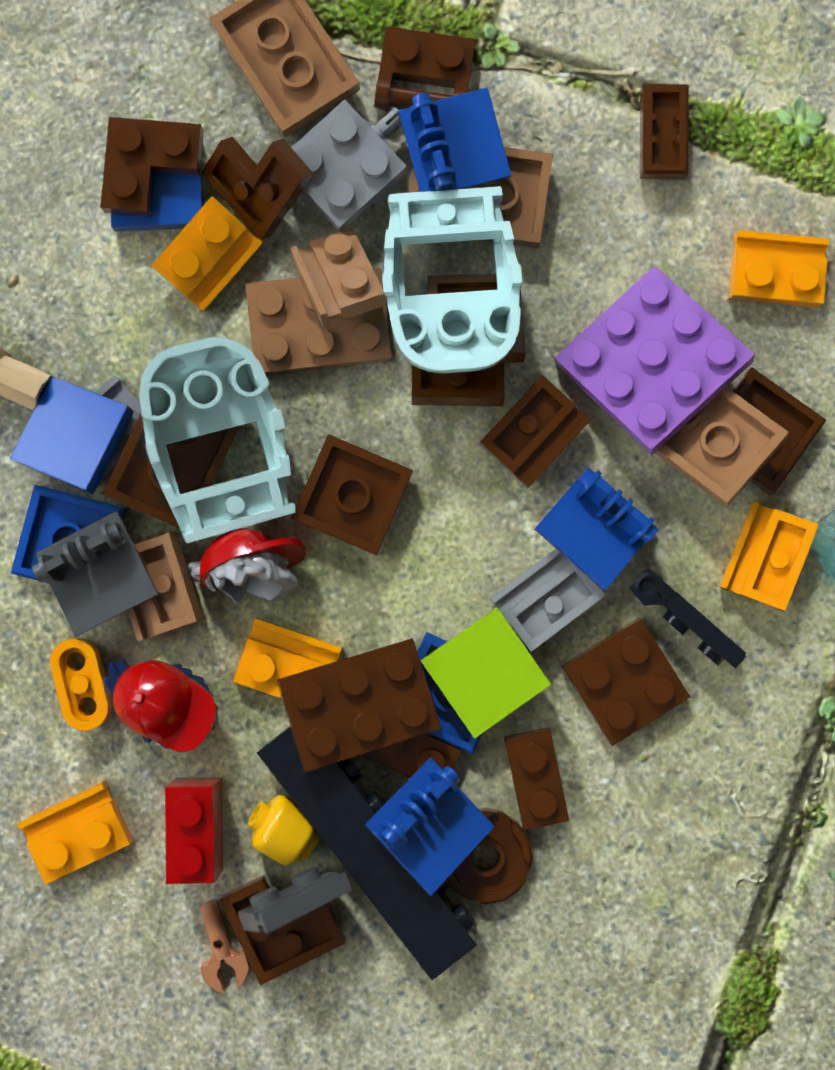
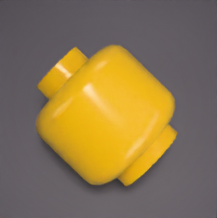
[248,794,320,866]

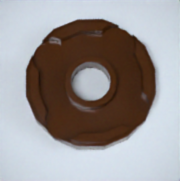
[446,808,533,905]

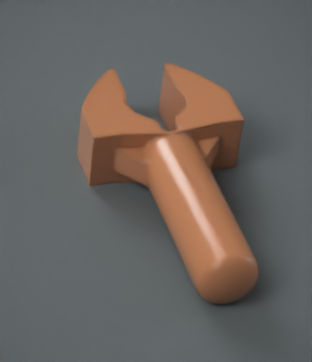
[200,901,251,994]

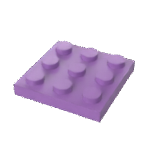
[554,266,755,456]

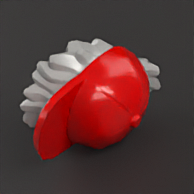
[188,528,306,604]

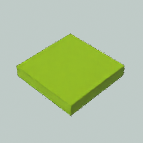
[420,607,551,739]

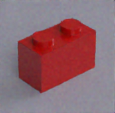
[165,777,223,884]

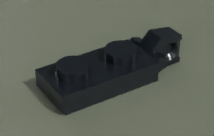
[628,567,747,669]

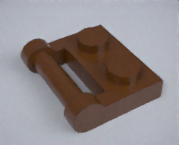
[374,26,475,110]

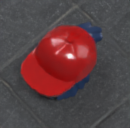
[103,659,216,753]

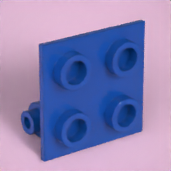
[398,88,512,192]
[534,467,659,591]
[365,757,495,896]

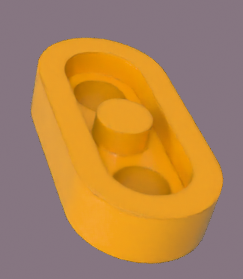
[50,638,113,731]

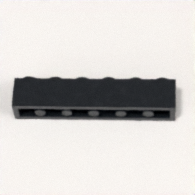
[257,726,478,981]

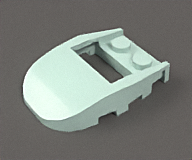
[382,186,523,373]
[139,337,296,543]

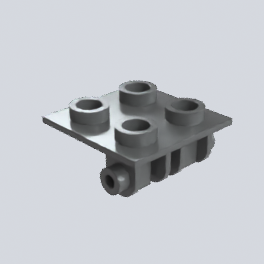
[32,511,159,637]

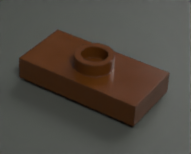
[640,84,689,180]

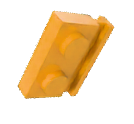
[151,196,263,311]
[728,230,829,308]
[720,501,819,612]
[233,618,343,699]
[17,780,134,885]

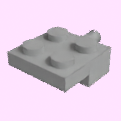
[291,99,407,231]

